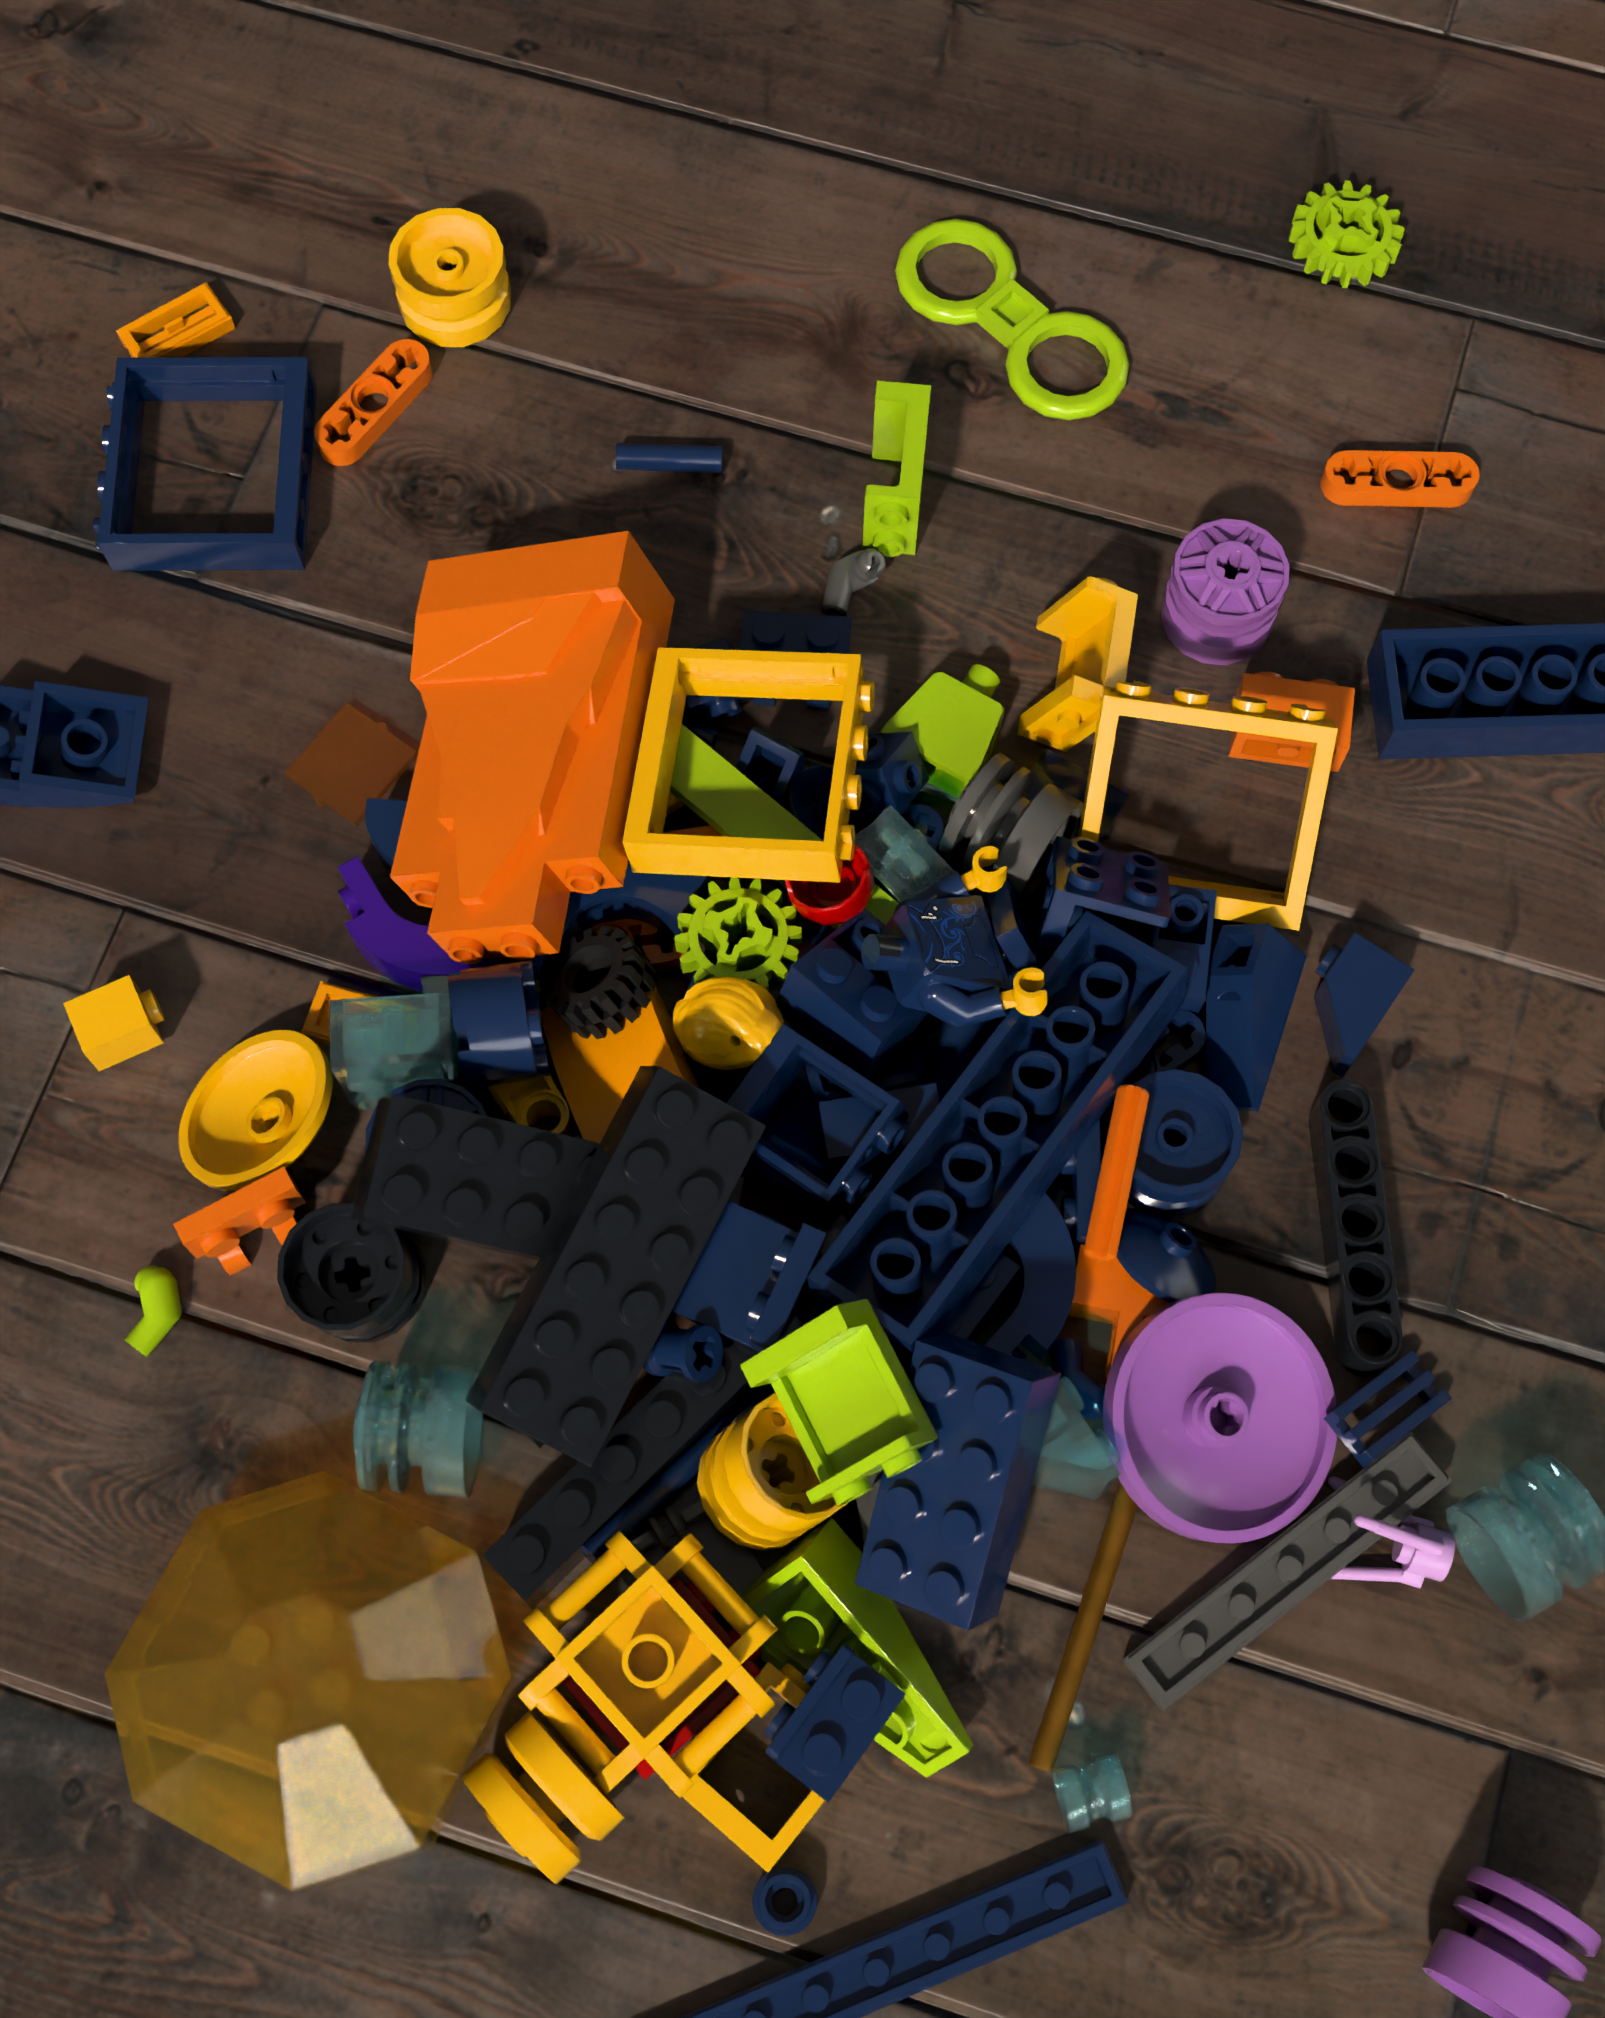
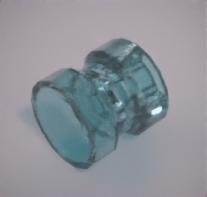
[1052,1752,1133,1833]

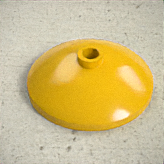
[178,1030,333,1191]

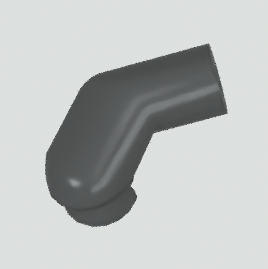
[821,548,886,616]

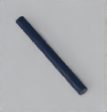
[580,1386,770,1564]

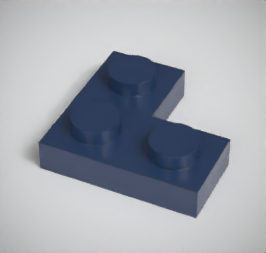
[985,877,1053,973]

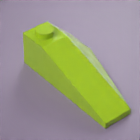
[739,1518,974,1778]

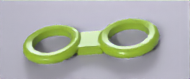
[895,219,1129,421]

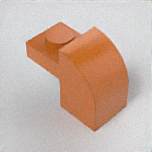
[1068,1244,1168,1383]

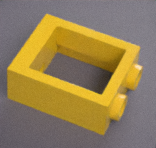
[682,1662,825,1873]

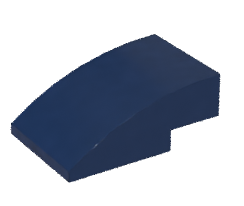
[0,681,149,808]

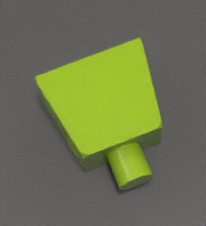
[880,664,1005,799]

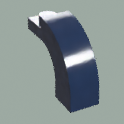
[518,860,710,982]
[984,1192,1076,1361]

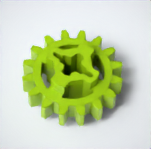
[1289,180,1405,288]
[674,877,802,991]

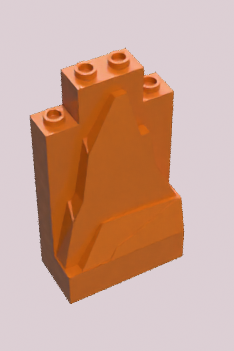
[390,531,675,964]

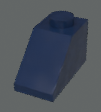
[1314,933,1415,1077]

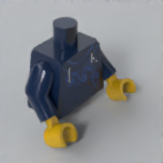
[861,846,1047,1028]

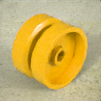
[388,208,511,347]
[461,1711,625,1884]

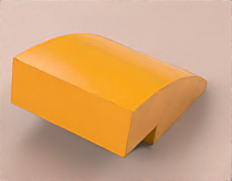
[541,975,699,1143]

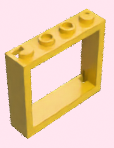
[622,647,875,883]
[1078,681,1338,931]

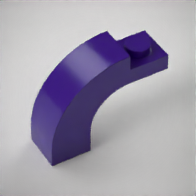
[337,856,518,992]

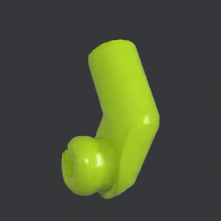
[124,1265,182,1358]

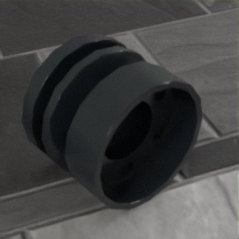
[277,1203,425,1343]

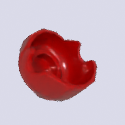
[784,840,874,926]

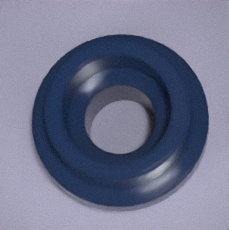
[752,1867,817,1936]

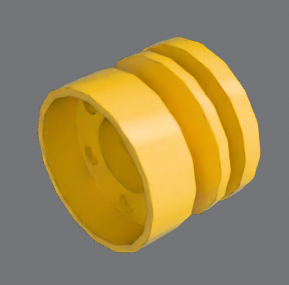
[697,1393,848,1551]

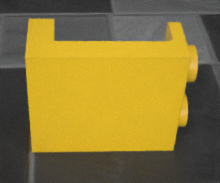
[1017,577,1138,752]

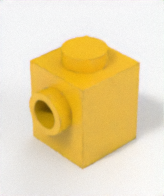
[63,975,165,1072]

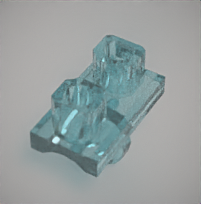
[855,805,954,903]

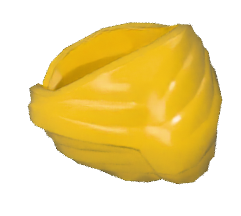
[673,976,784,1070]

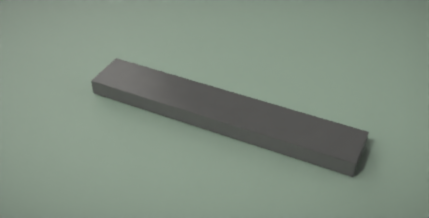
[1123,1432,1453,1713]

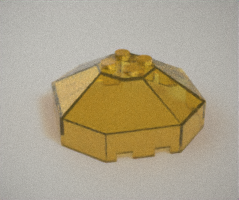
[105,1471,512,1891]

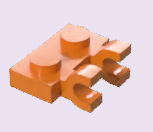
[173,1166,306,1276]

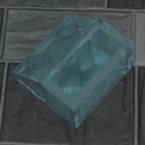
[330,992,466,1110]
[1032,1366,1120,1500]

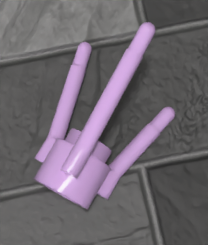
[1328,1476,1455,1588]

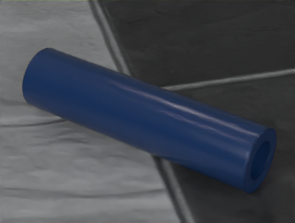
[616,443,723,473]

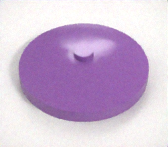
[1103,1293,1337,1543]

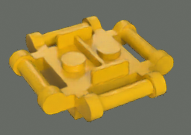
[518,1531,778,1798]

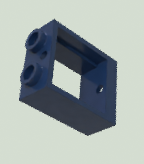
[727,1024,909,1213]

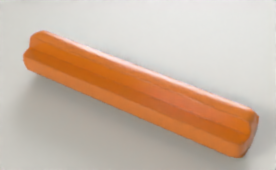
[1084,1085,1149,1262]

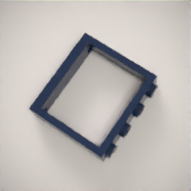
[93,357,317,571]

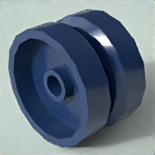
[1101,1069,1243,1218]

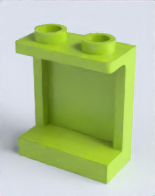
[862,381,931,557]
[740,1299,939,1506]

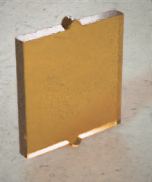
[285,703,418,827]

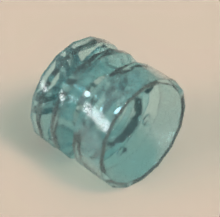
[353,1361,483,1498]
[1446,1452,1605,1623]

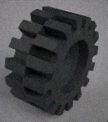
[541,926,656,1039]

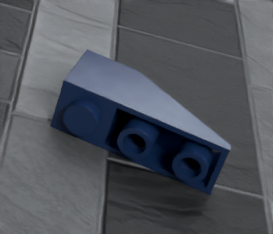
[1206,923,1307,1111]

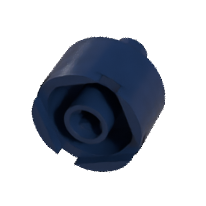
[448,960,550,1089]

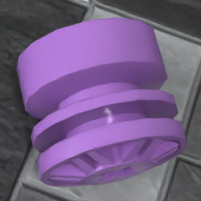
[1161,518,1290,665]
[1422,1866,1602,2018]

